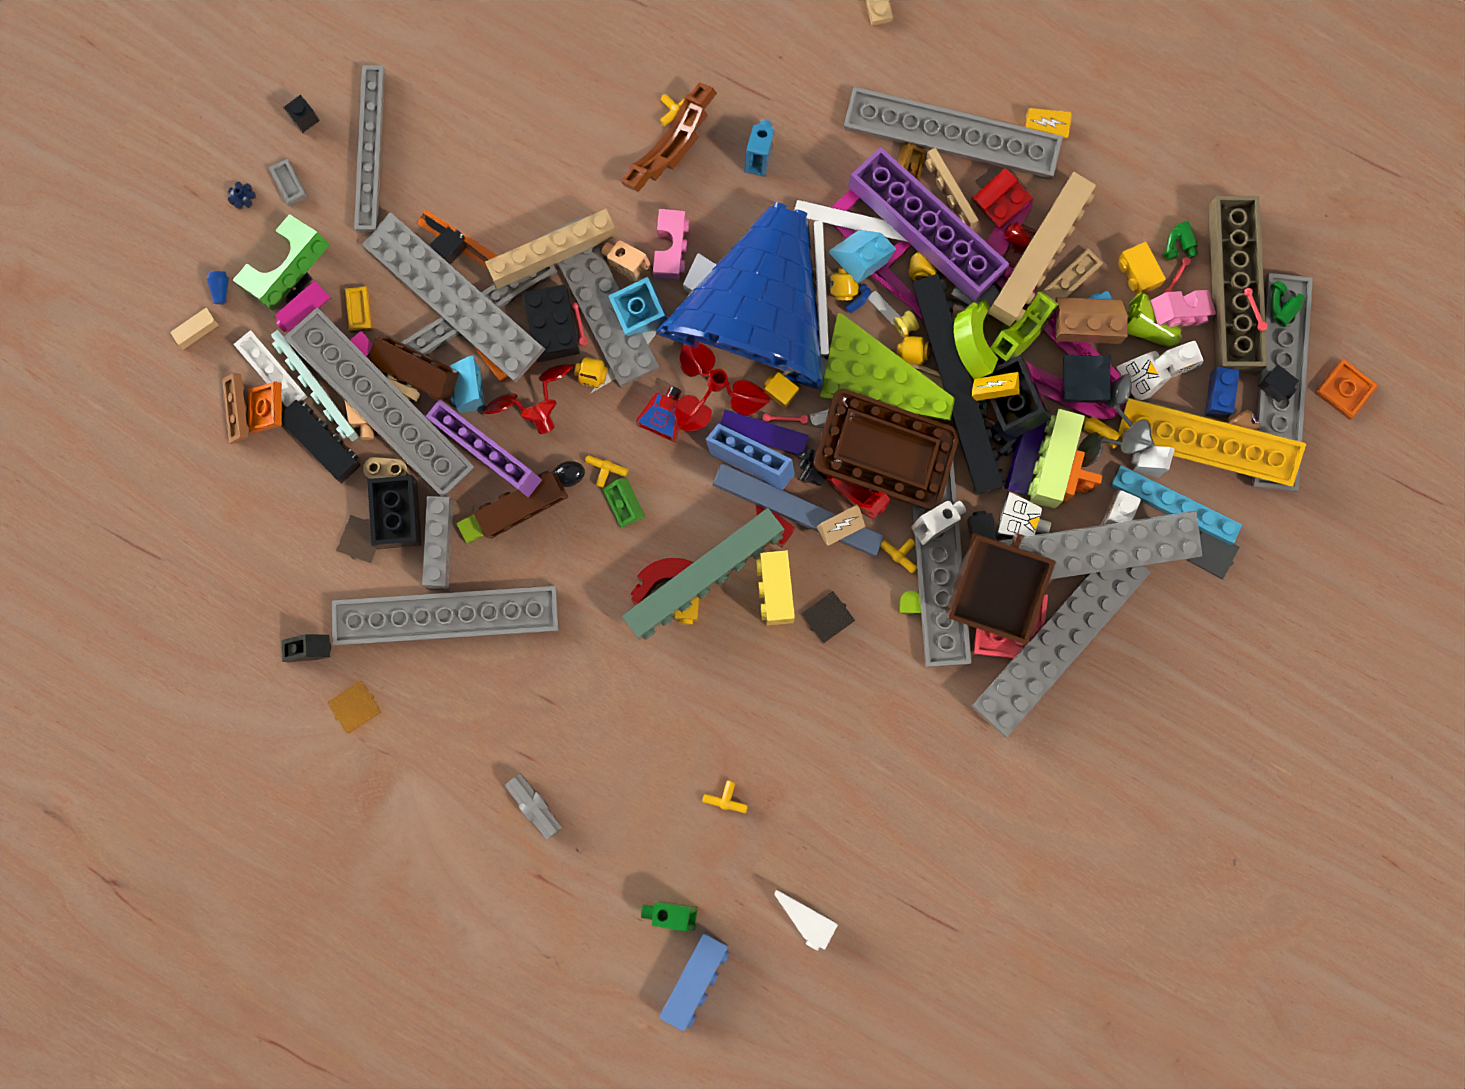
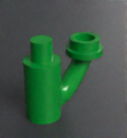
[1162,221,1198,261]
[1270,281,1305,327]

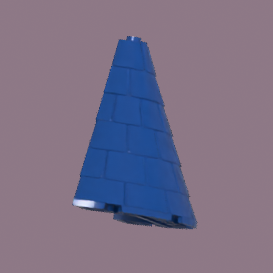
[656,202,824,391]

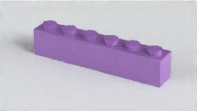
[425,400,542,497]

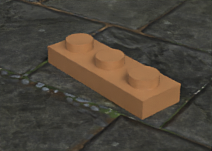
[222,373,249,443]

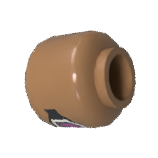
[1227,409,1260,430]

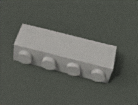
[422,496,454,589]

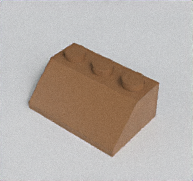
[1055,297,1127,344]

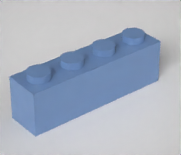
[706,423,795,491]
[659,932,730,1032]

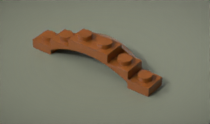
[621,82,717,192]

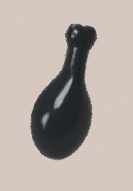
[553,461,585,487]

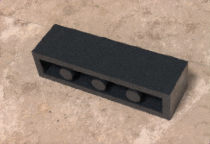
[282,400,361,484]

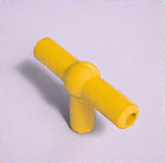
[660,94,684,126]
[585,455,628,488]
[880,538,917,574]
[702,781,748,814]

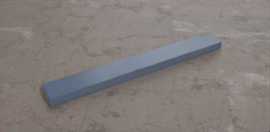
[712,464,883,557]

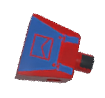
[636,386,682,443]

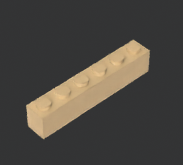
[485,209,617,289]

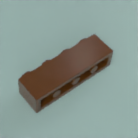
[369,336,459,400]
[474,471,568,539]

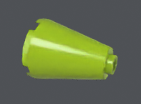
[1127,292,1182,348]

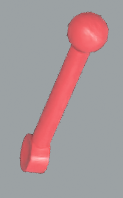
[1164,257,1191,293]
[1244,288,1268,331]
[571,302,588,346]
[762,414,809,425]

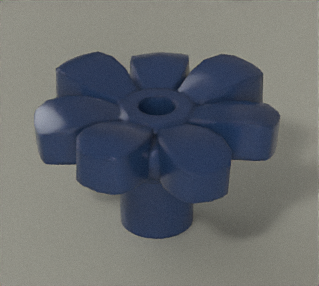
[228,182,256,209]

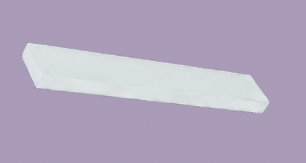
[814,221,829,356]

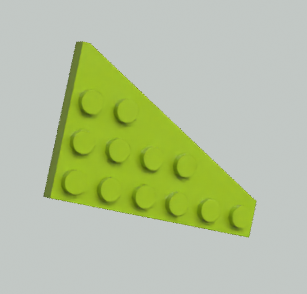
[820,313,955,421]

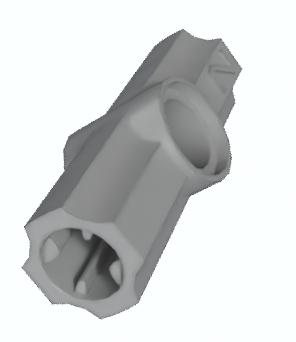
[505,773,563,840]

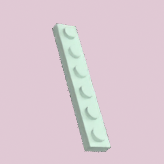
[271,330,359,442]

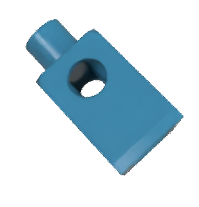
[744,120,775,177]

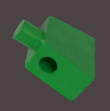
[641,902,698,932]

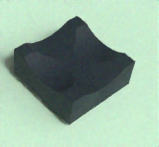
[1063,355,1111,403]

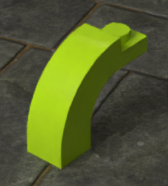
[990,291,1059,362]
[954,300,998,379]

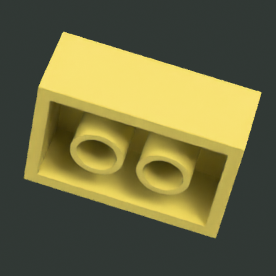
[756,550,795,626]

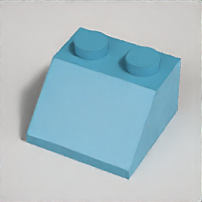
[829,230,896,283]
[609,277,669,335]
[450,356,485,413]

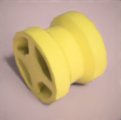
[893,310,919,338]

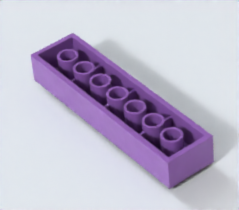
[848,147,1009,302]

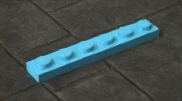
[1110,465,1242,546]

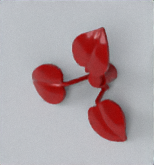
[674,343,770,431]
[482,364,575,434]

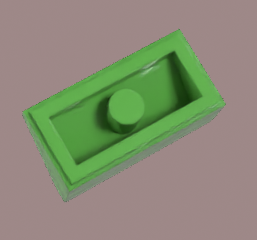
[602,478,645,528]

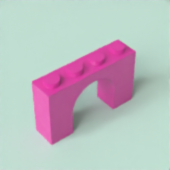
[274,280,373,357]

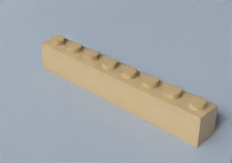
[988,172,1096,327]

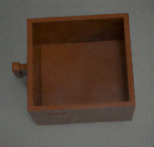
[945,532,1056,645]

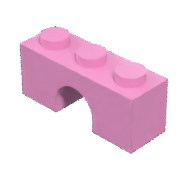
[653,209,689,280]
[1150,290,1217,328]

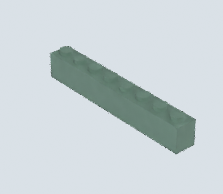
[622,508,784,640]

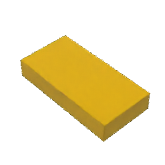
[345,286,372,333]

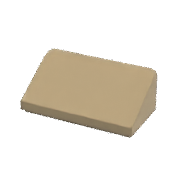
[170,307,219,350]

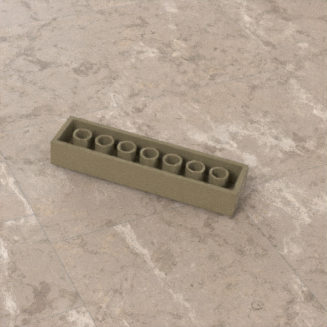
[1209,196,1267,373]

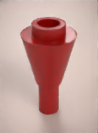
[1003,222,1031,248]

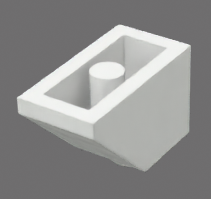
[1131,446,1175,478]

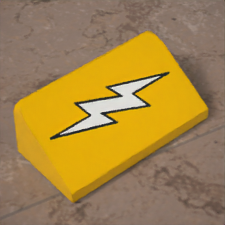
[1026,108,1072,139]
[972,372,1020,401]

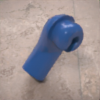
[845,284,871,314]

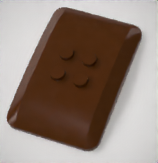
[814,389,959,510]

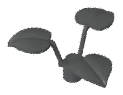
[1078,373,1155,467]

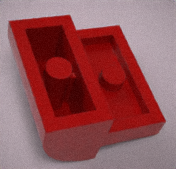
[971,168,1033,229]

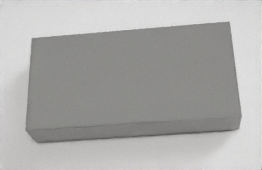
[269,158,308,207]

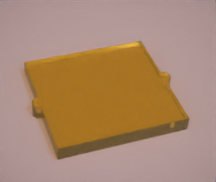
[328,681,381,734]

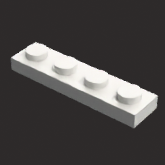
[234,330,308,407]

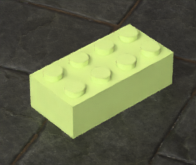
[1027,409,1085,509]

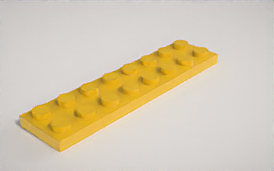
[1118,398,1306,487]

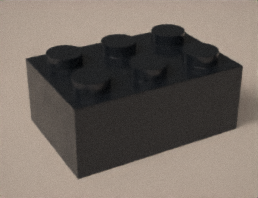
[522,284,580,362]
[981,355,1051,439]
[367,475,421,549]

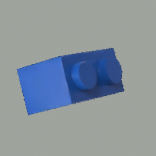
[1205,367,1240,419]

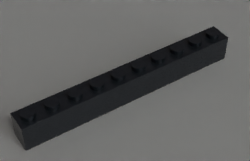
[912,274,1006,495]

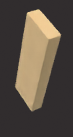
[1042,248,1103,301]

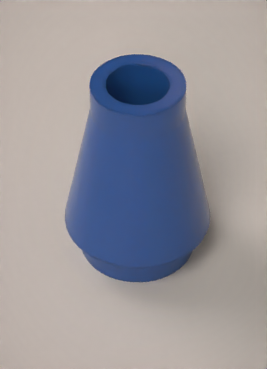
[206,271,229,304]

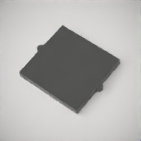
[1187,532,1240,579]

